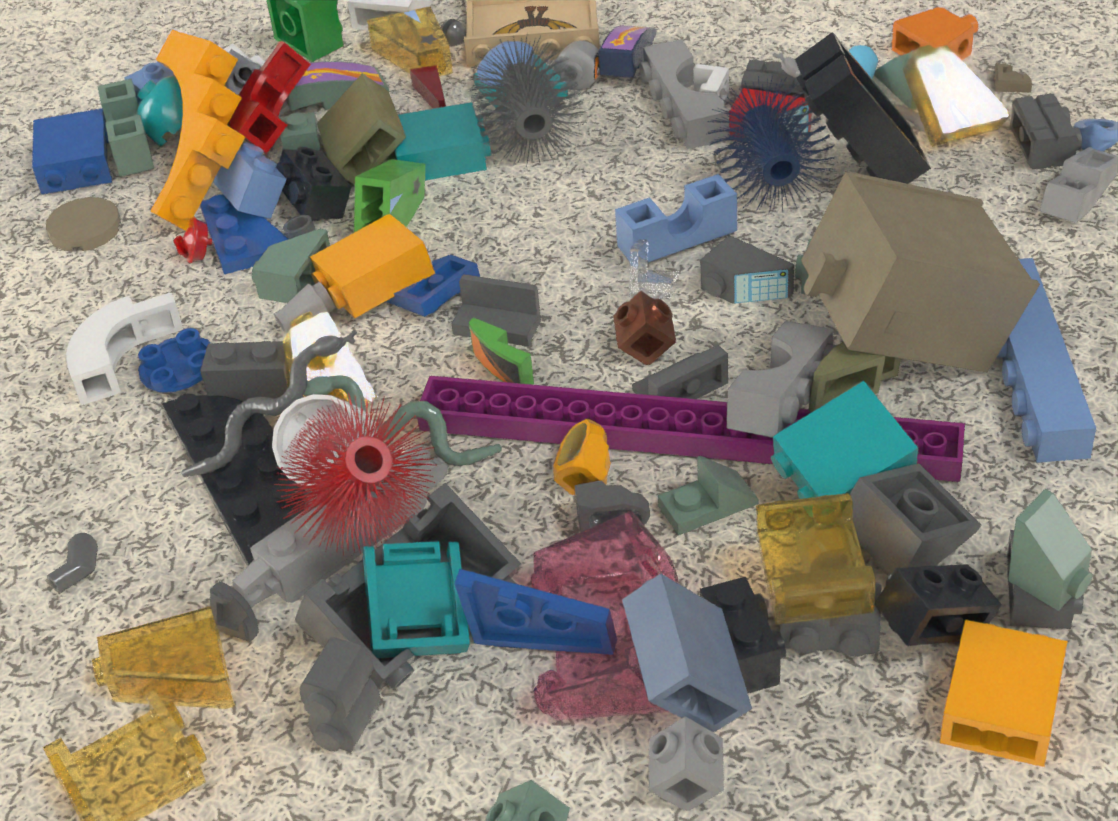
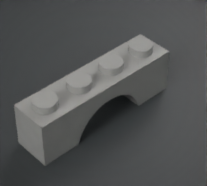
[639,39,729,149]
[727,321,837,437]

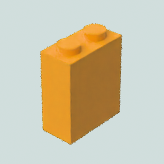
[310,213,435,318]
[940,620,1068,767]

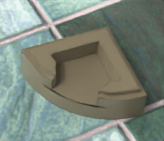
[994,63,1032,93]

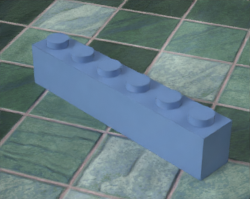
[996,258,1096,463]

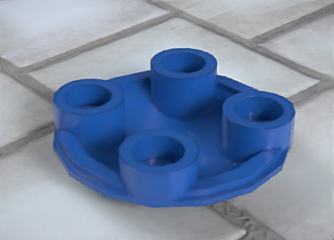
[138,328,211,392]

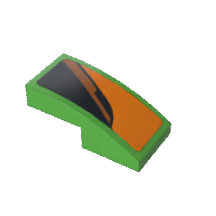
[469,317,534,385]

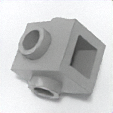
[649,716,724,811]

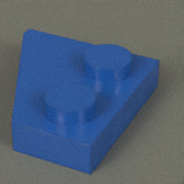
[385,254,480,317]

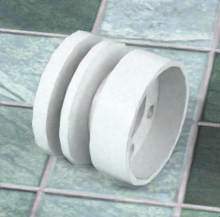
[272,394,379,485]

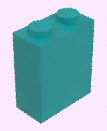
[394,102,491,181]
[771,381,918,521]

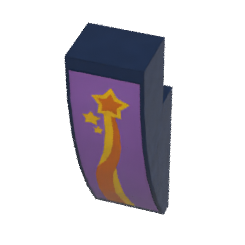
[598,25,657,78]

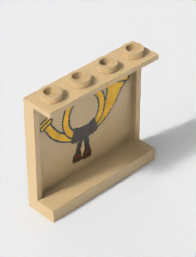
[464,0,600,67]

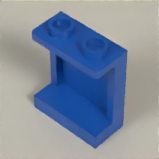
[32,108,112,195]

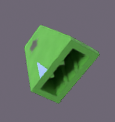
[354,159,426,232]

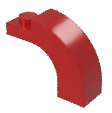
[229,42,311,154]

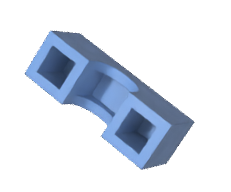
[615,174,737,267]

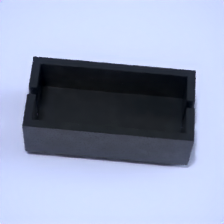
[795,32,931,184]

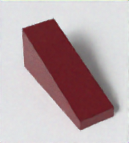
[410,65,446,109]

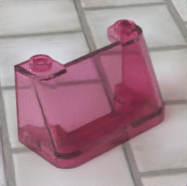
[531,511,679,720]

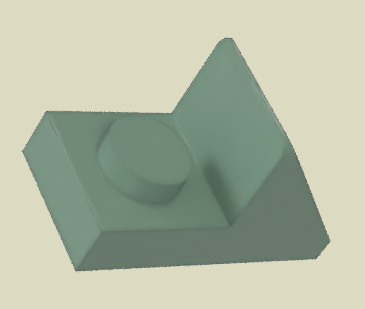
[658,456,759,535]

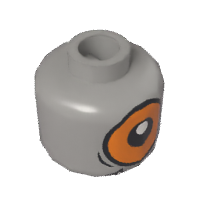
[554,40,600,90]

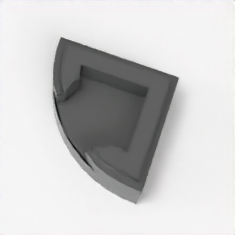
[210,581,259,642]

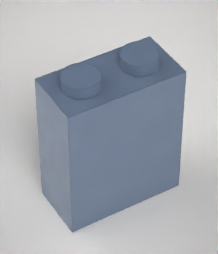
[622,574,752,733]

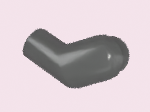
[47,533,98,594]

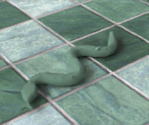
[286,375,502,466]

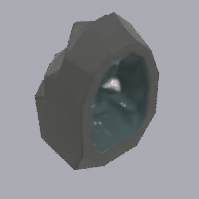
[574,480,650,538]

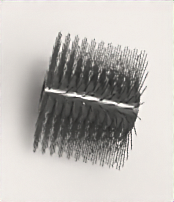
[468,33,587,167]

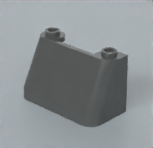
[295,483,521,690]

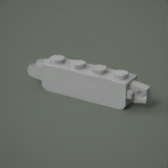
[232,444,449,607]

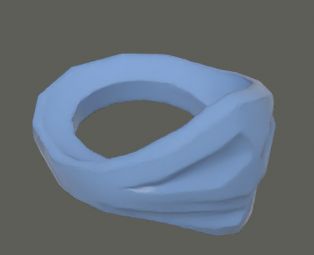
[1073,119,1118,151]

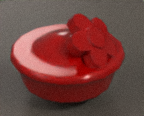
[173,217,212,264]

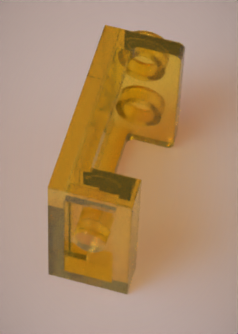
[756,493,876,625]
[42,690,207,821]

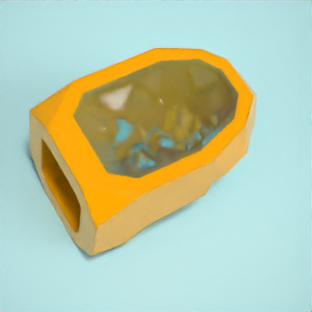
[553,419,611,495]

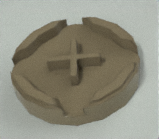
[46,197,121,252]

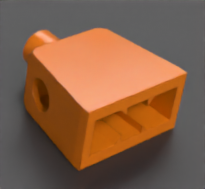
[892,7,979,72]

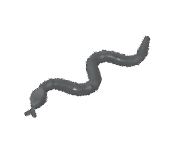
[181,330,357,478]

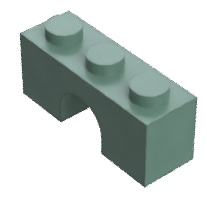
[97,78,155,177]

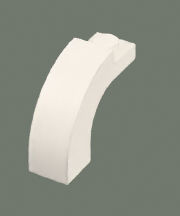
[66,293,183,406]

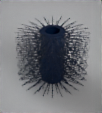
[707,75,837,215]

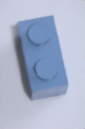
[213,142,286,219]

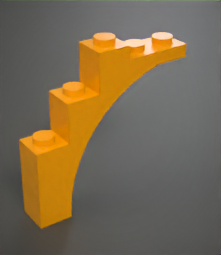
[150,30,245,231]

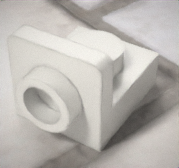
[693,64,729,105]

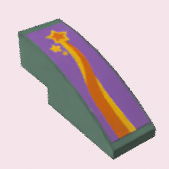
[286,61,389,111]

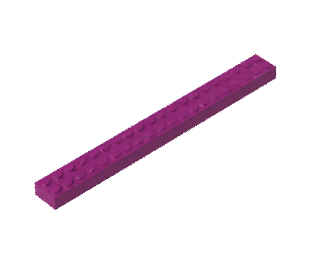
[417,375,965,482]

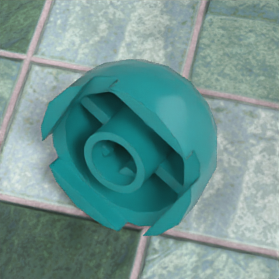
[137,76,183,147]

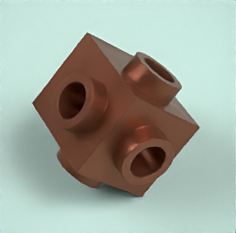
[613,291,676,365]

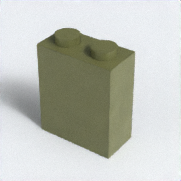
[317,73,406,185]

